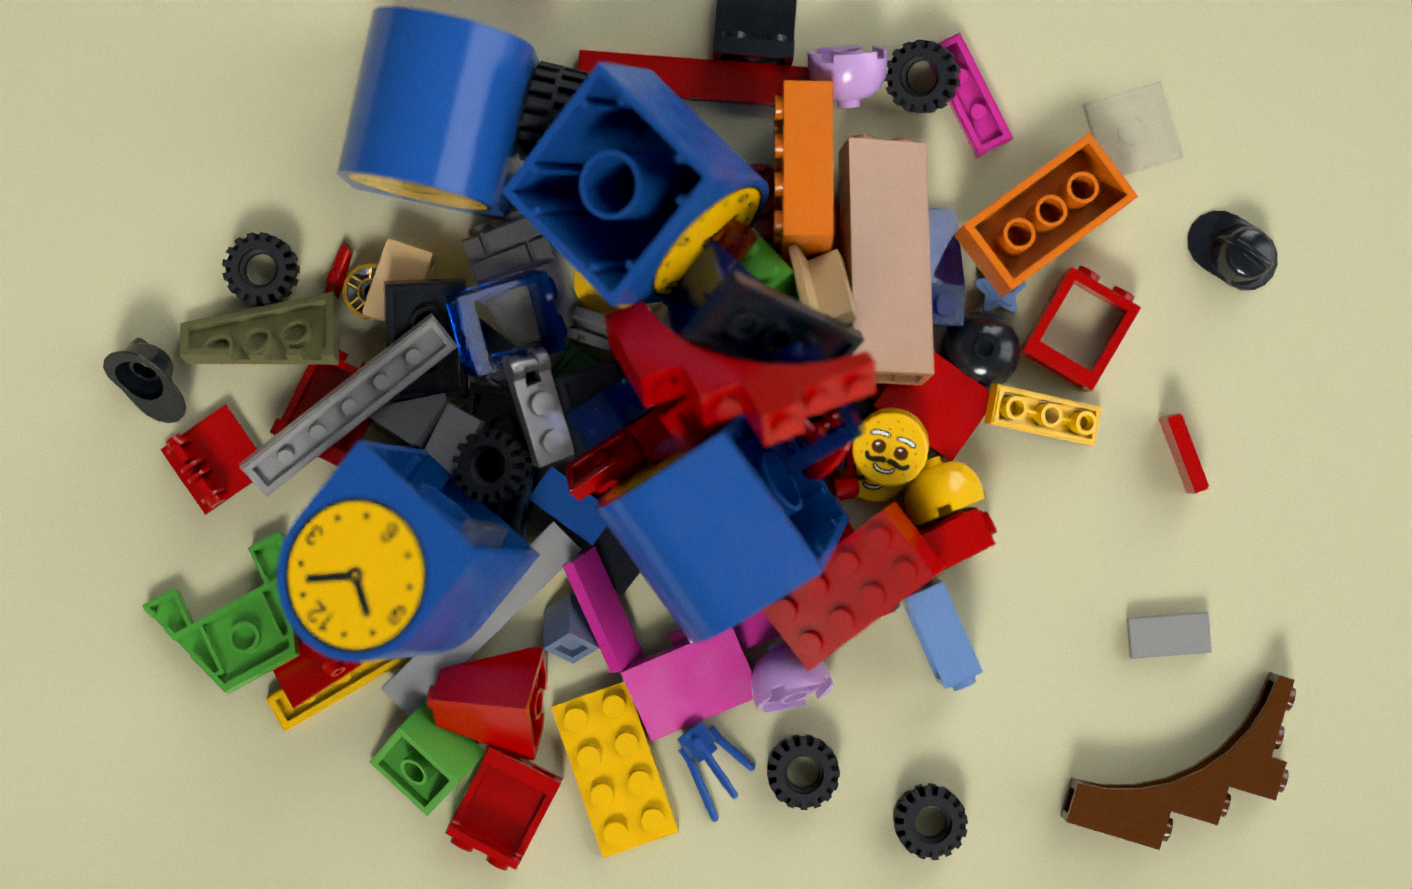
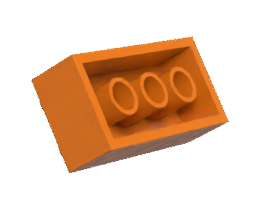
[773,81,833,263]
[953,132,1138,298]

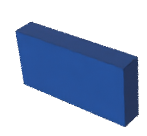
[530,466,607,546]

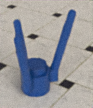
[677,721,755,822]

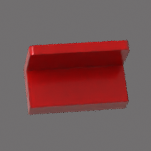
[565,424,649,501]

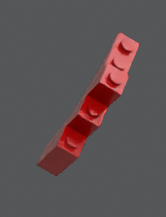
[604,301,876,446]

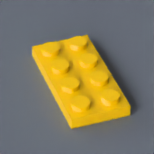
[551,680,679,858]

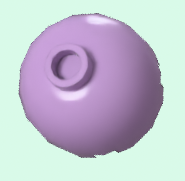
[807,45,887,108]
[751,641,834,713]

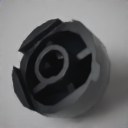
[940,312,1020,390]

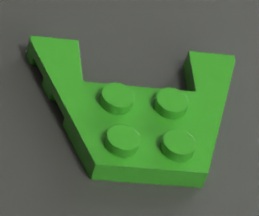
[142,531,300,694]

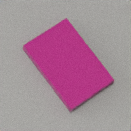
[620,627,754,741]

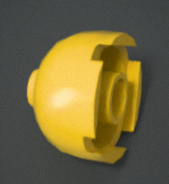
[904,456,987,526]

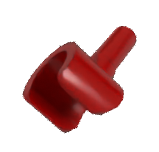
[835,442,860,500]

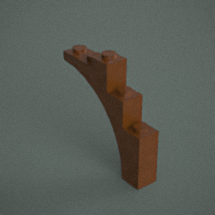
[1060,672,1296,850]

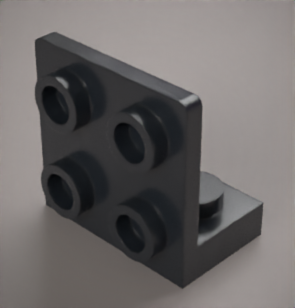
[713,0,797,66]

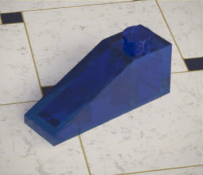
[929,208,965,329]
[566,376,658,450]

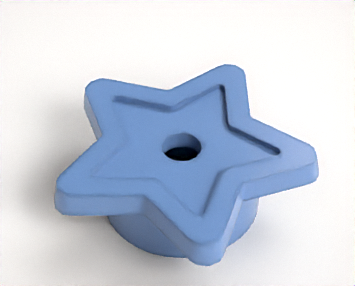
[974,278,1026,314]

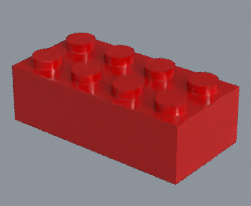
[762,501,945,671]

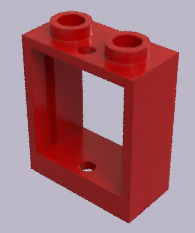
[1020,266,1141,392]
[918,507,997,572]

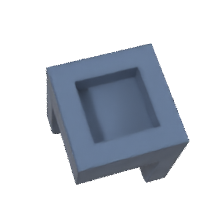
[543,592,599,664]

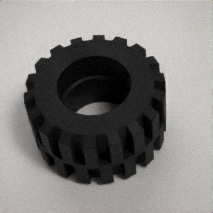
[517,61,590,161]

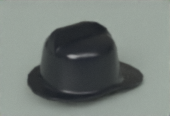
[1187,211,1278,290]
[103,337,186,423]

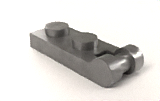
[503,346,575,467]

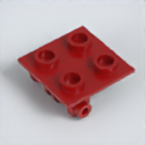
[160,404,257,515]
[273,635,362,709]

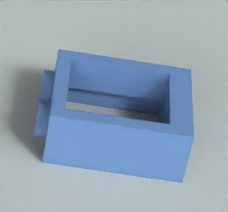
[902,578,983,691]

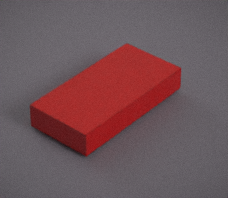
[1159,413,1209,494]

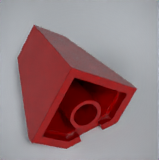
[427,646,548,760]

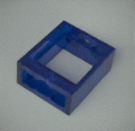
[444,270,567,377]
[763,341,866,477]

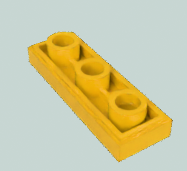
[984,384,1102,446]

